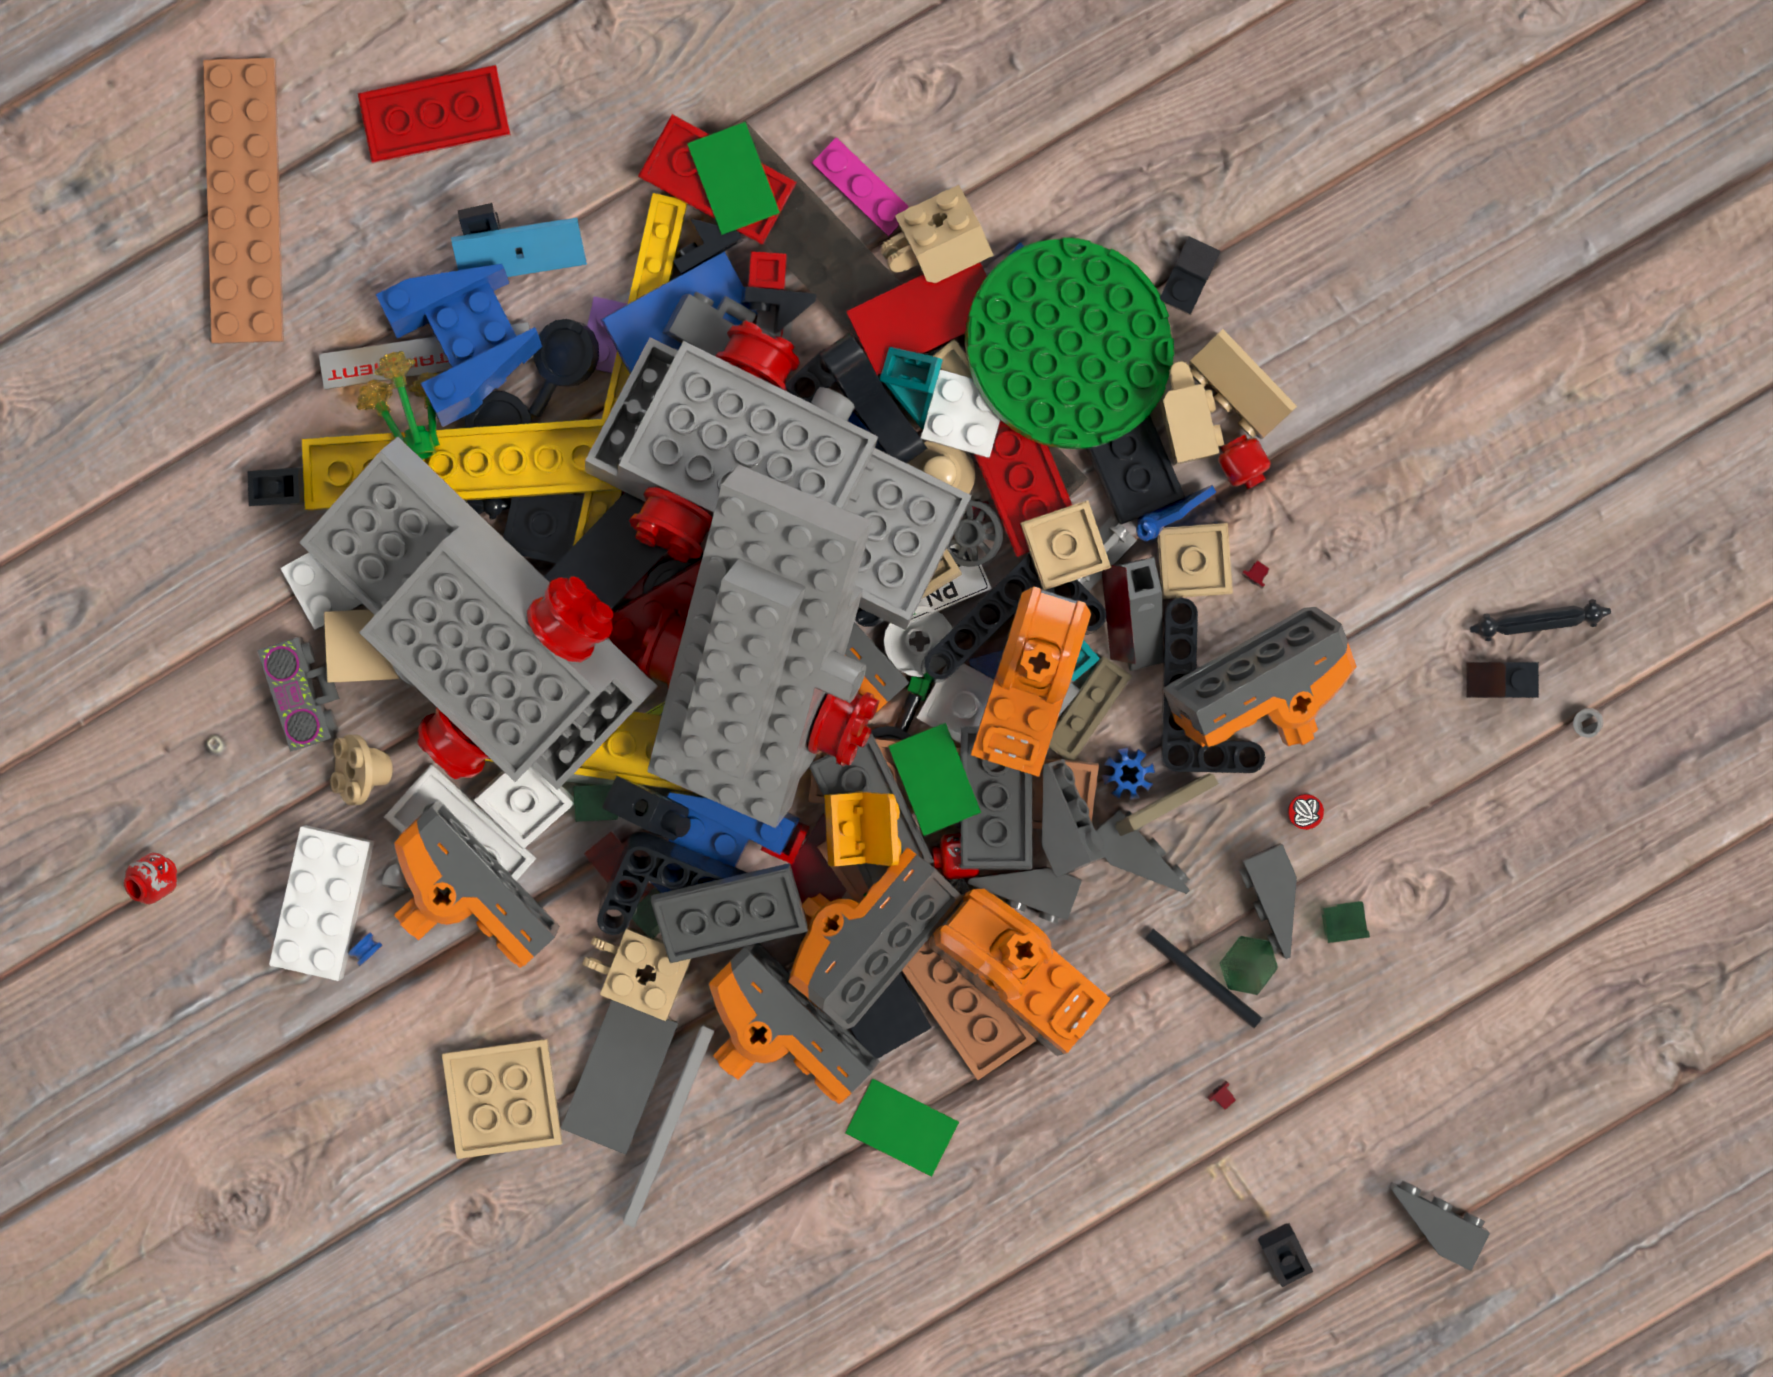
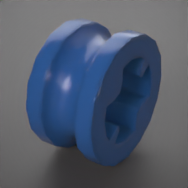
[348,932,382,966]

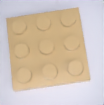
[442,1038,563,1159]

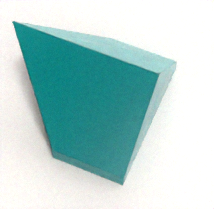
[880,347,943,430]

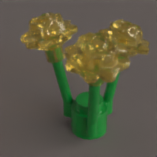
[356,351,440,460]

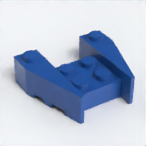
[376,264,542,427]
[640,789,800,893]

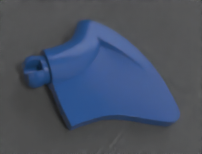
[1136,485,1216,541]

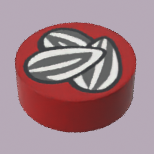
[1288,794,1324,830]

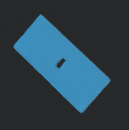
[451,217,587,277]

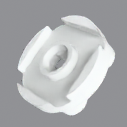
[884,606,953,677]

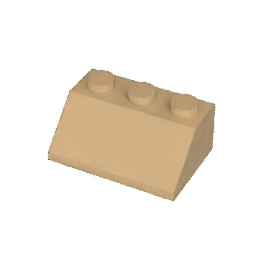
[1189,329,1297,439]

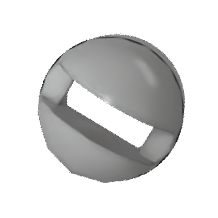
[1573,708,1603,738]
[382,864,410,891]

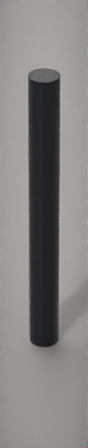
[1144,928,1263,1028]

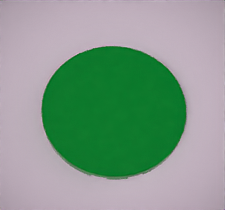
[965,237,1174,449]

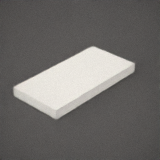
[384,764,537,881]

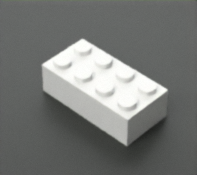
[269,825,374,981]

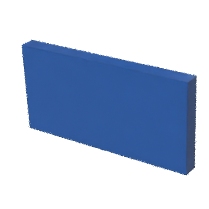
[600,251,758,374]

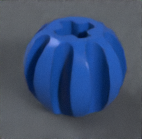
[1102,747,1155,801]

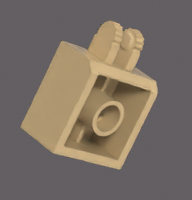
[880,185,994,283]
[1160,361,1224,466]
[582,927,692,1021]

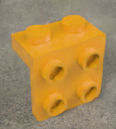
[824,791,901,866]

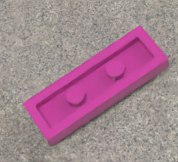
[812,137,909,237]

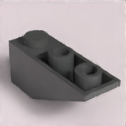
[1115,557,1163,671]
[1042,759,1106,878]
[1095,809,1190,894]
[1239,843,1297,959]
[967,867,1082,924]
[1389,1180,1490,1271]

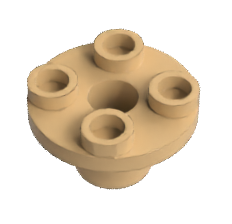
[907,441,975,494]
[330,734,393,805]

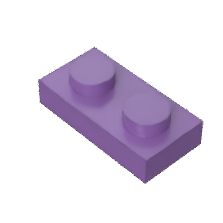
[587,296,627,373]

